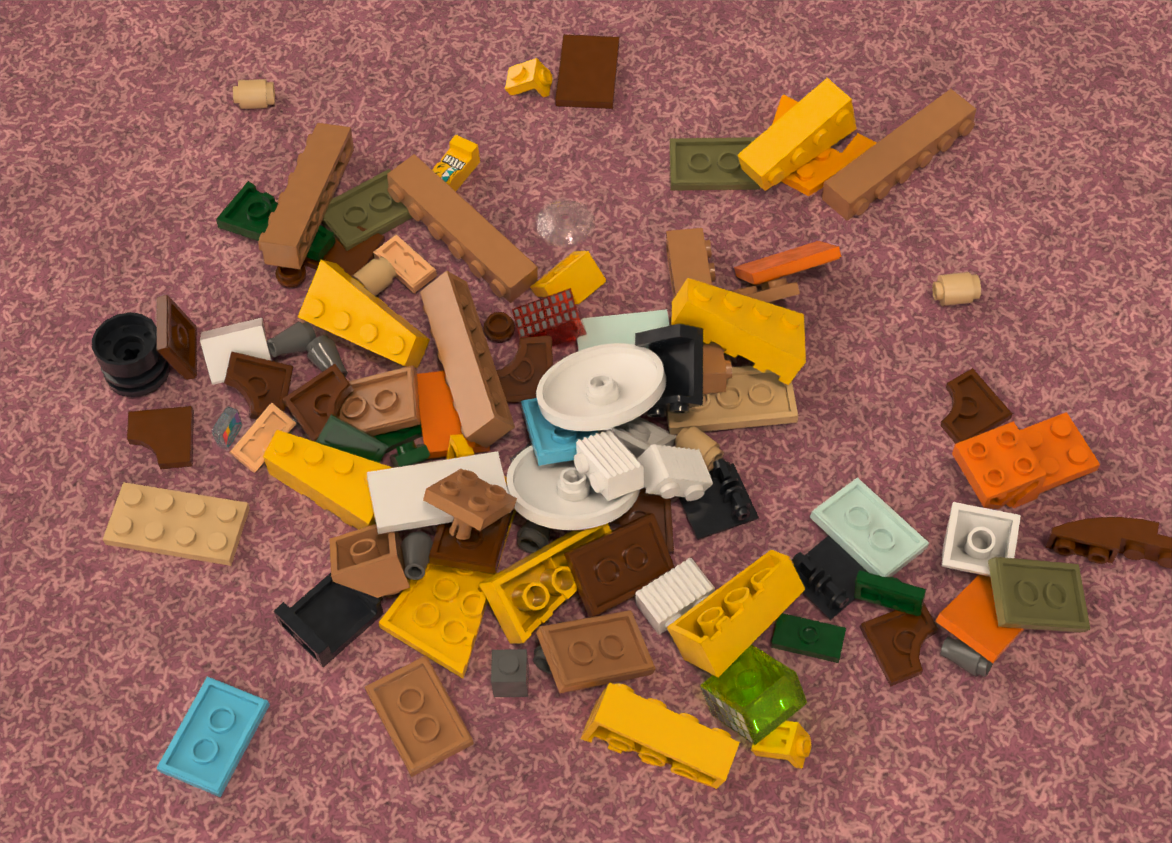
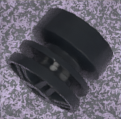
[92,312,170,397]

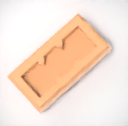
[373,235,437,293]
[229,403,296,473]

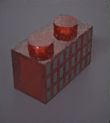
[512,288,587,346]

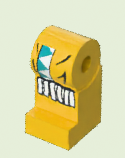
[432,135,480,192]

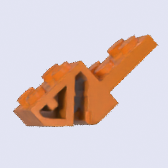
[952,412,1100,510]

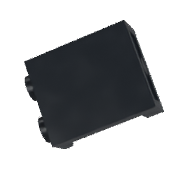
[635,324,703,417]
[274,573,384,667]

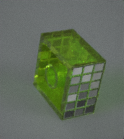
[700,645,808,745]

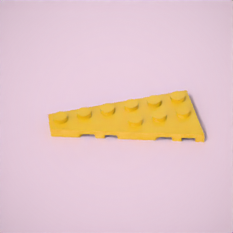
[379,476,516,679]

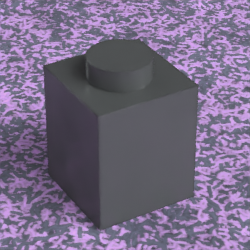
[491,649,529,697]

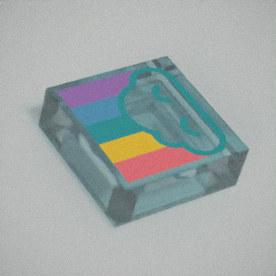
[211,406,243,450]

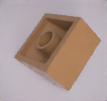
[329,524,410,598]

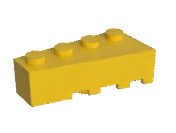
[738,78,857,191]
[298,259,430,368]
[671,278,806,385]
[263,430,393,530]
[479,523,611,644]
[667,550,805,678]
[580,683,740,789]

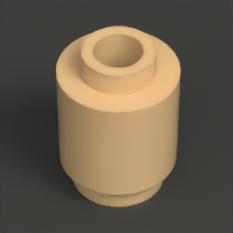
[233,79,275,109]
[351,257,397,297]
[932,272,981,306]
[674,426,724,472]

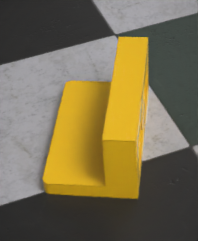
[530,251,606,316]

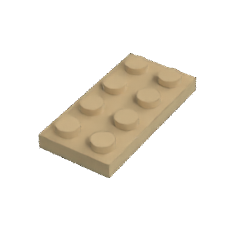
[667,366,798,435]
[103,482,250,566]

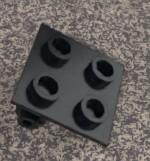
[678,458,759,540]
[792,535,869,621]

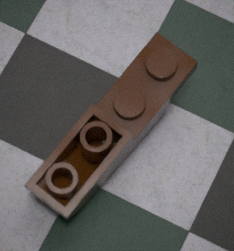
[1045,517,1172,568]

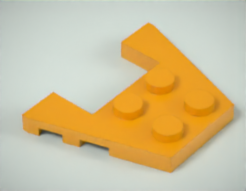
[772,94,877,196]

